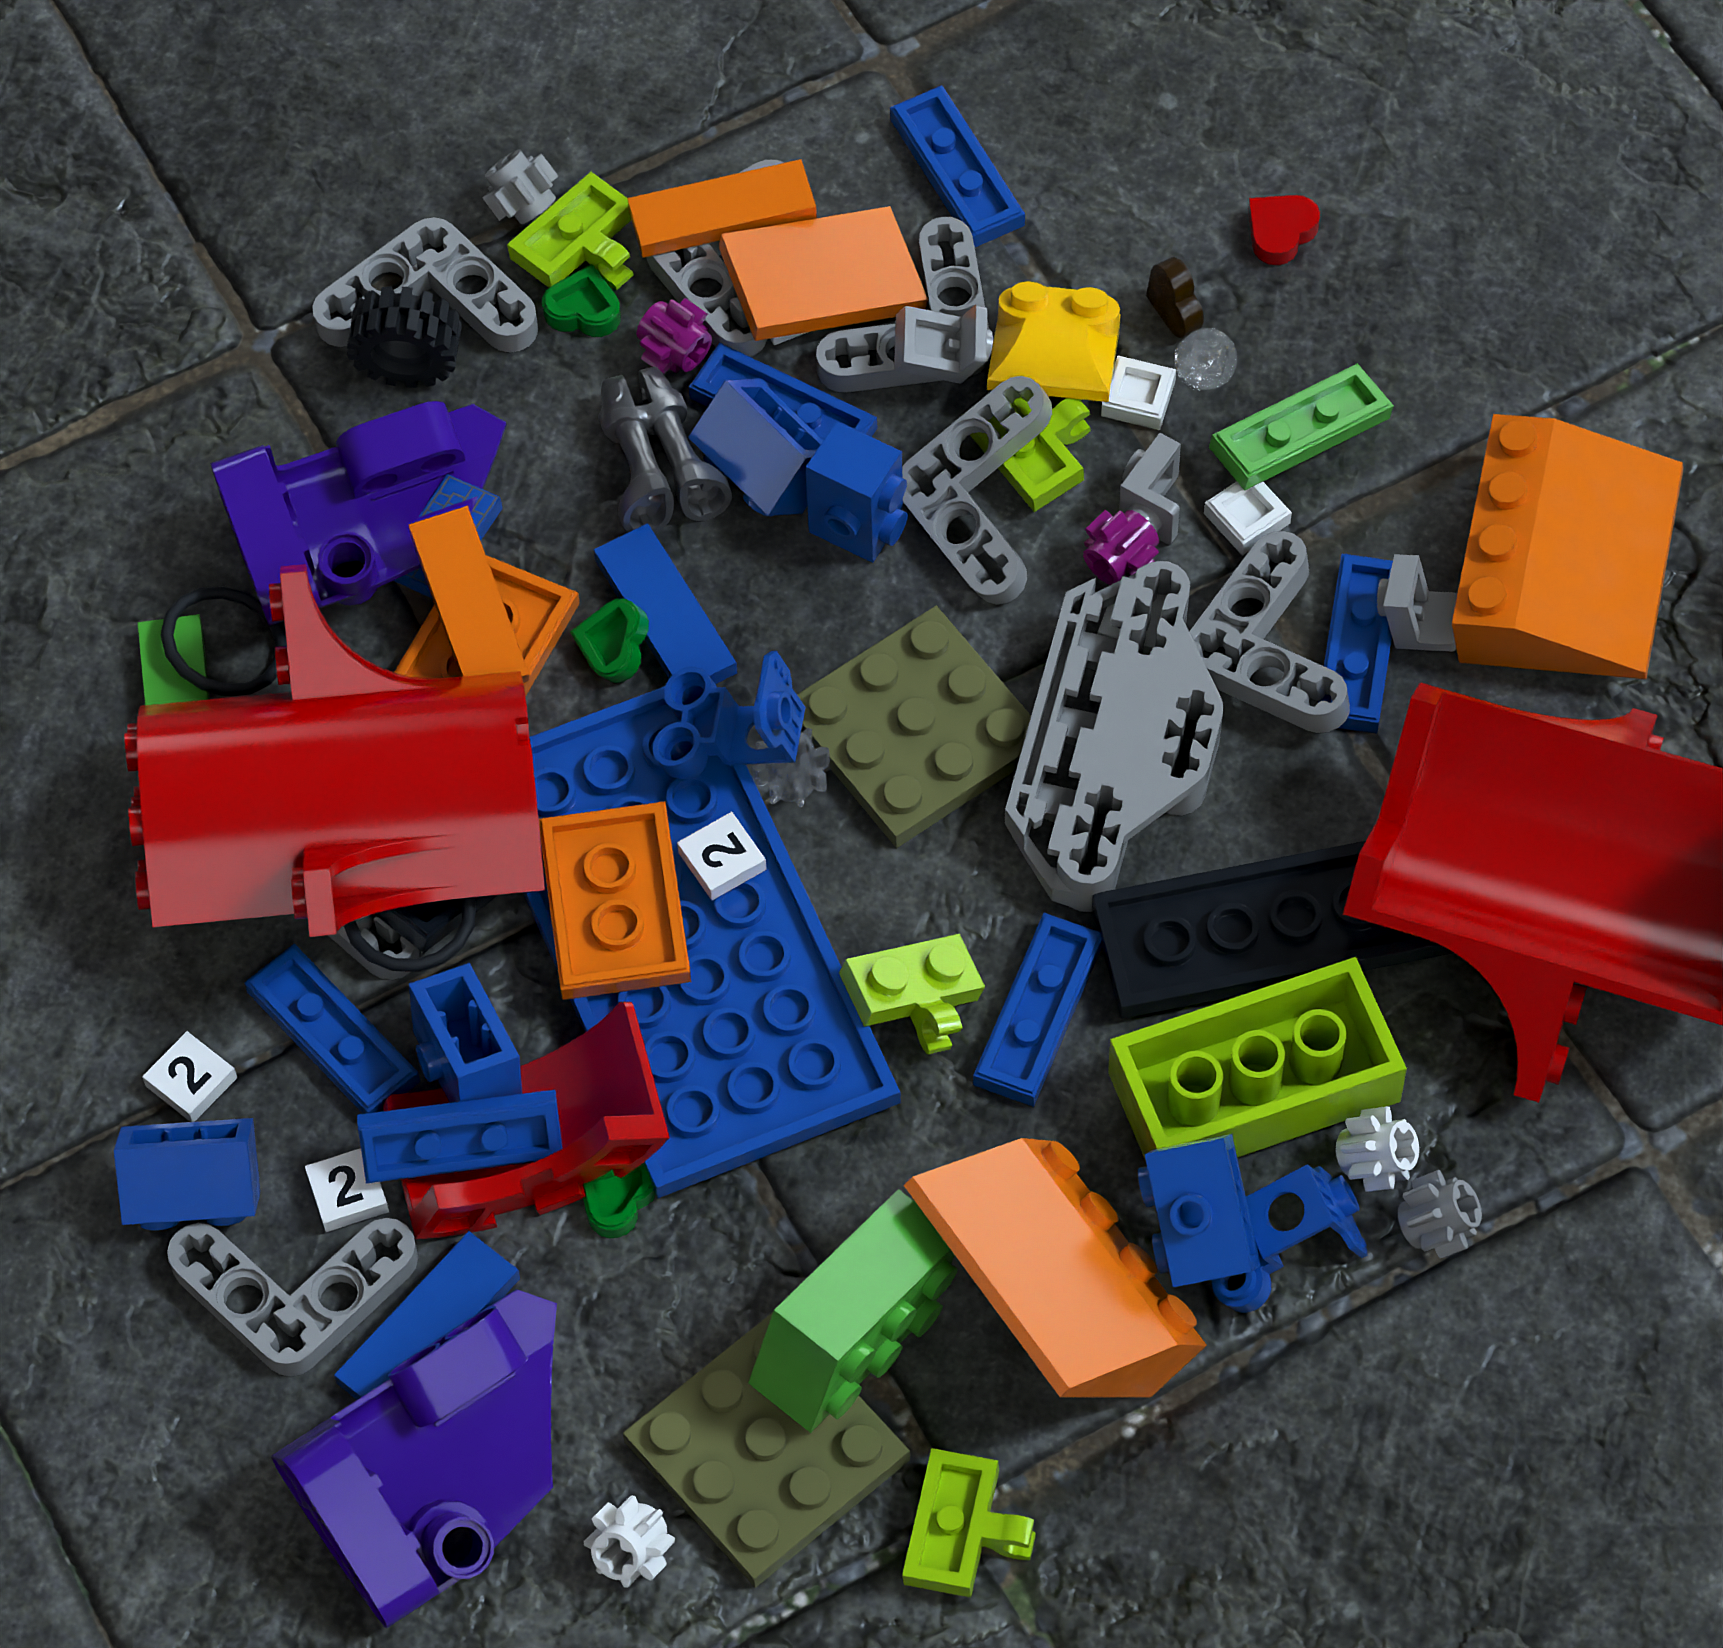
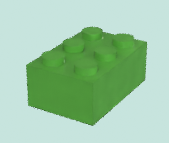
[748,1189,958,1433]

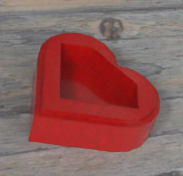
[1248,195,1320,265]

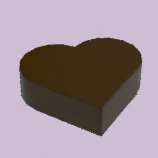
[1146,257,1204,338]

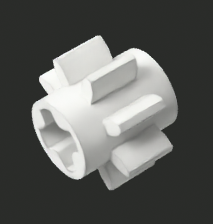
[1336,1106,1419,1192]
[584,1496,675,1588]

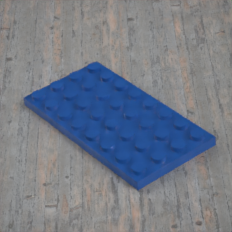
[523,686,901,1198]

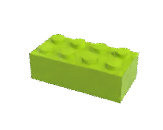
[1108,957,1407,1161]

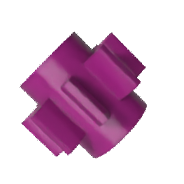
[636,298,712,375]
[1083,510,1159,585]

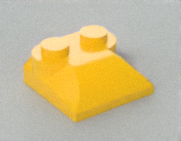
[987,281,1121,402]

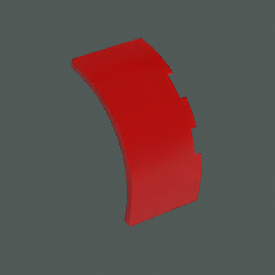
[383,1002,670,1239]

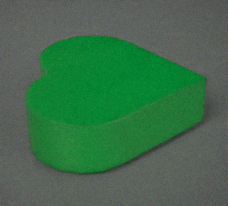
[542,264,621,337]
[570,598,649,683]
[583,1163,656,1238]

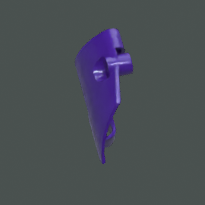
[210,401,507,626]
[271,1289,557,1629]

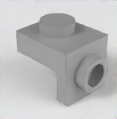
[894,305,993,384]
[1119,433,1181,545]
[1377,554,1457,652]

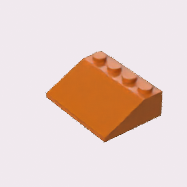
[1452,414,1683,679]
[903,1138,1207,1397]

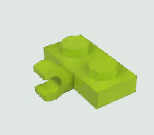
[507,172,633,290]
[970,397,1091,512]
[839,934,985,1055]
[902,1448,1036,1598]

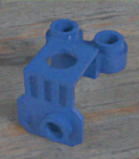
[652,651,806,779]
[1212,1164,1368,1313]

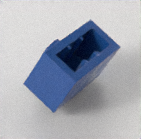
[688,379,823,516]
[806,421,908,563]
[409,962,522,1103]
[114,1118,260,1230]
[1138,1134,1260,1287]

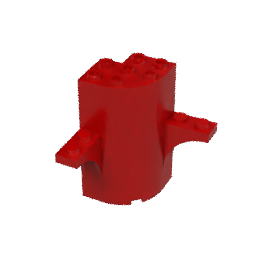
[124,564,545,937]
[1343,682,1723,1103]

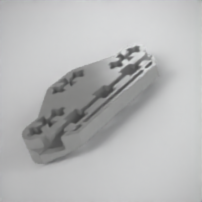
[1005,561,1223,912]

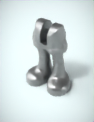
[598,367,732,533]

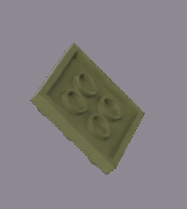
[797,605,1031,849]
[623,1312,910,1588]

